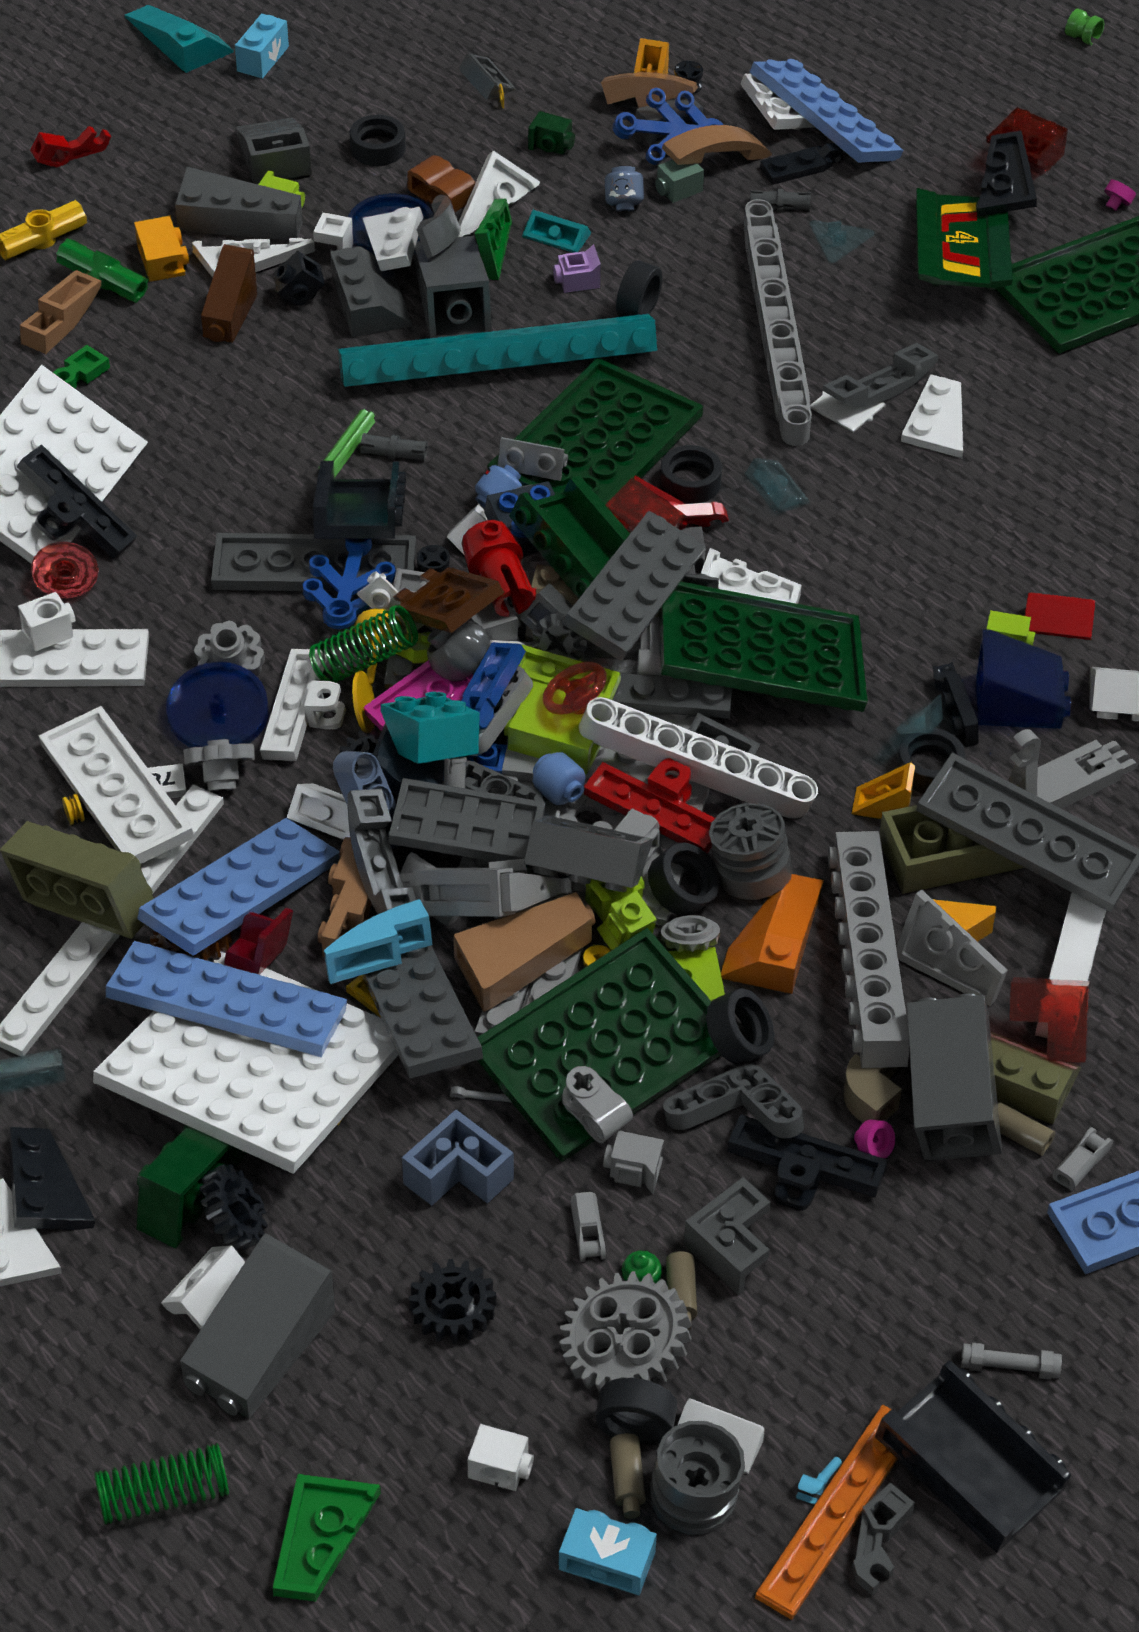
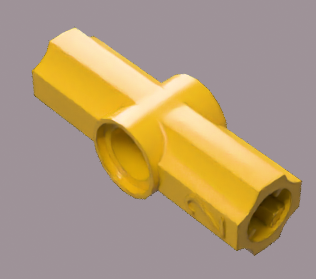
[0,200,87,261]

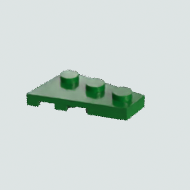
[475,198,512,280]
[273,1474,381,1602]

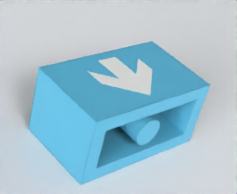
[235,13,289,79]
[559,1508,657,1596]

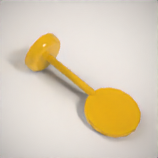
[352,609,402,734]

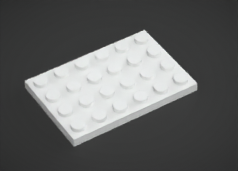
[0,365,148,572]

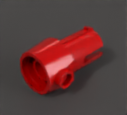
[461,520,536,617]

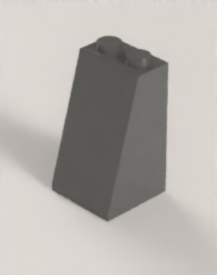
[414,236,492,338]
[907,993,1002,1160]
[180,1233,335,1419]

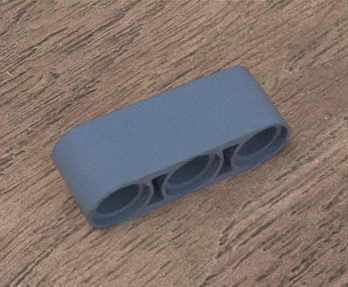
[333,751,399,849]

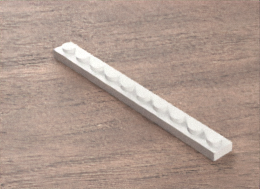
[0,785,224,1057]

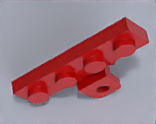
[584,758,715,853]

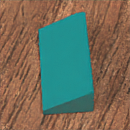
[522,210,591,253]

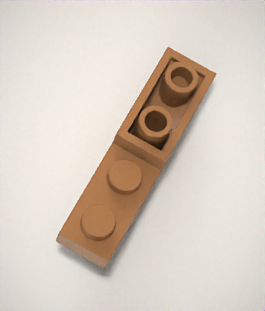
[318,837,372,957]

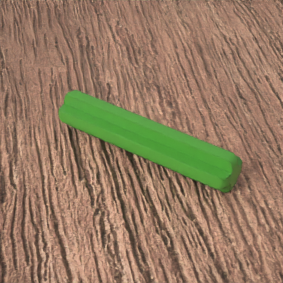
[319,409,375,478]

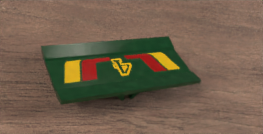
[916,188,1013,290]

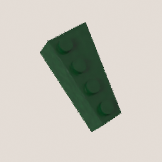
[136,1125,247,1249]

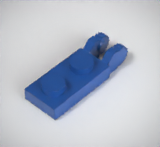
[461,642,526,729]

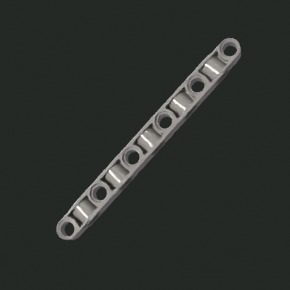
[744,199,812,446]

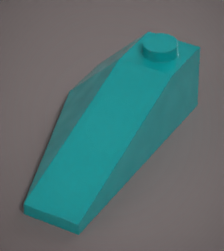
[124,5,234,73]

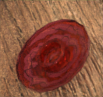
[31,542,99,599]

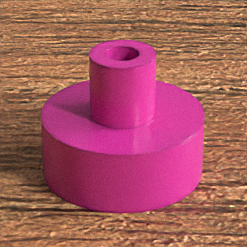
[1104,179,1136,211]
[854,1119,895,1159]

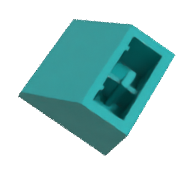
[380,692,480,764]

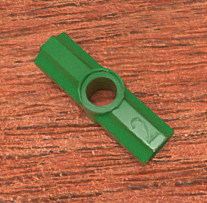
[56,238,148,303]

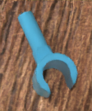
[796,1457,842,1504]

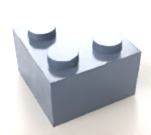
[402,1110,514,1206]

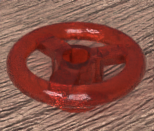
[542,662,607,715]

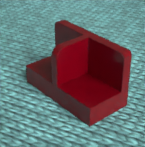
[224,908,293,975]

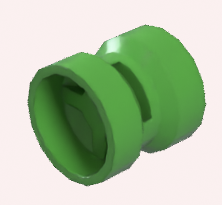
[1065,8,1105,45]

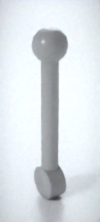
[450,1086,511,1102]

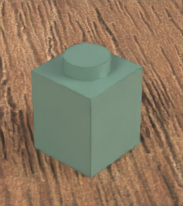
[655,160,704,203]

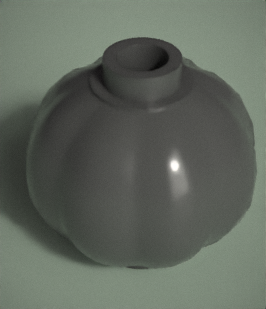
[427,620,490,681]

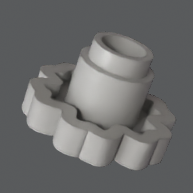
[194,621,265,687]
[183,739,255,792]

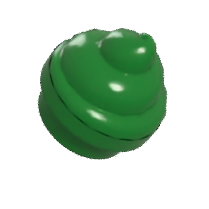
[622,1250,662,1284]

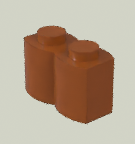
[407,155,476,212]

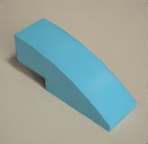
[324,899,433,984]

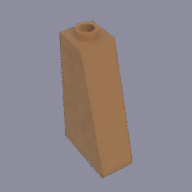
[454,892,595,1012]

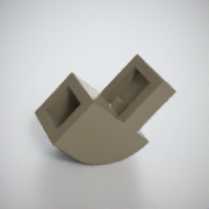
[843,1054,902,1123]

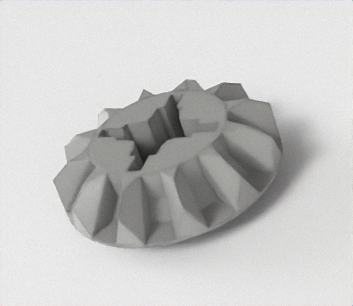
[661,915,720,953]

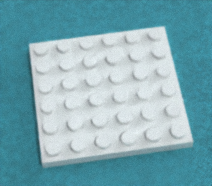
[93,951,398,1174]

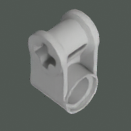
[562,1066,633,1143]

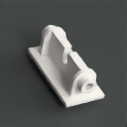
[357,571,424,634]

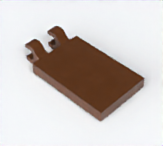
[393,567,504,633]

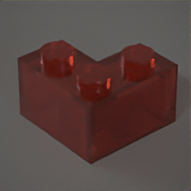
[1009,977,1090,1063]

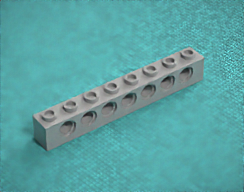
[828,831,910,1068]

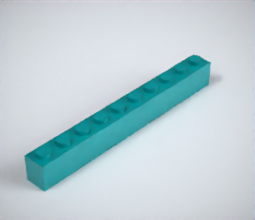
[338,314,657,387]

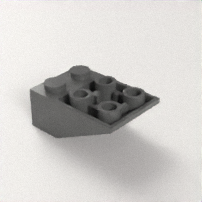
[235,117,312,184]

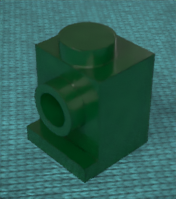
[528,111,575,154]

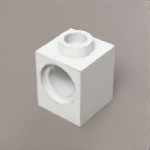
[18,592,75,651]
[467,1424,534,1491]

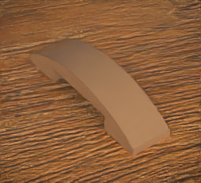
[662,125,772,165]

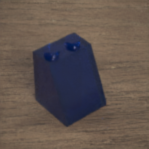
[976,629,1071,729]

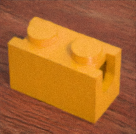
[134,216,189,282]

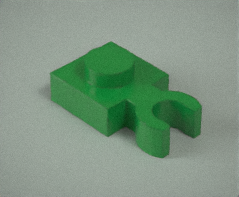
[53,345,110,389]

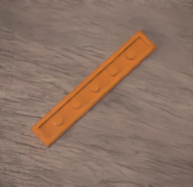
[755,1404,898,1620]

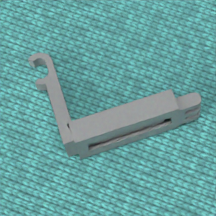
[1008,729,1138,809]
[400,868,586,917]

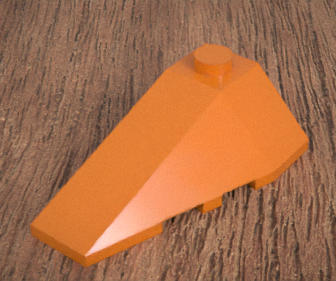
[721,874,824,994]

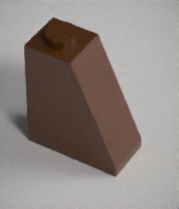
[201,244,257,343]

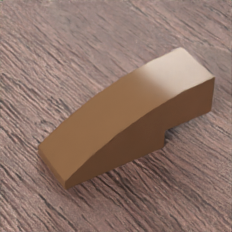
[601,72,698,108]
[20,270,101,354]

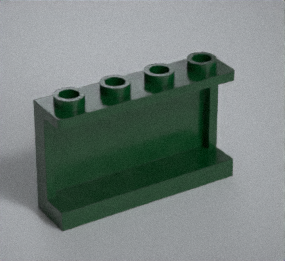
[509,476,630,599]

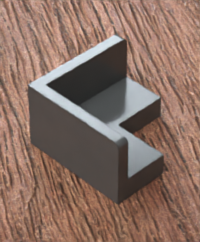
[684,1177,771,1296]

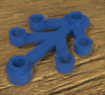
[612,88,724,165]
[302,539,396,629]

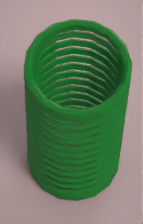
[309,605,418,683]
[94,1443,229,1525]

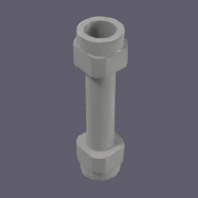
[961,1342,1062,1380]

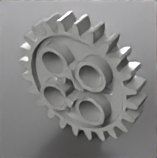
[559,1271,692,1393]

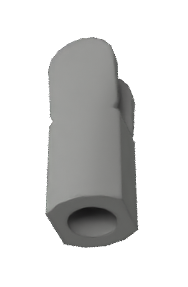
[1053,1127,1113,1191]
[570,1192,606,1262]

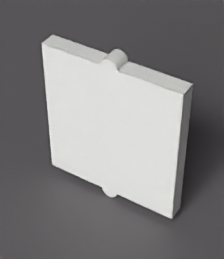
[810,391,886,433]

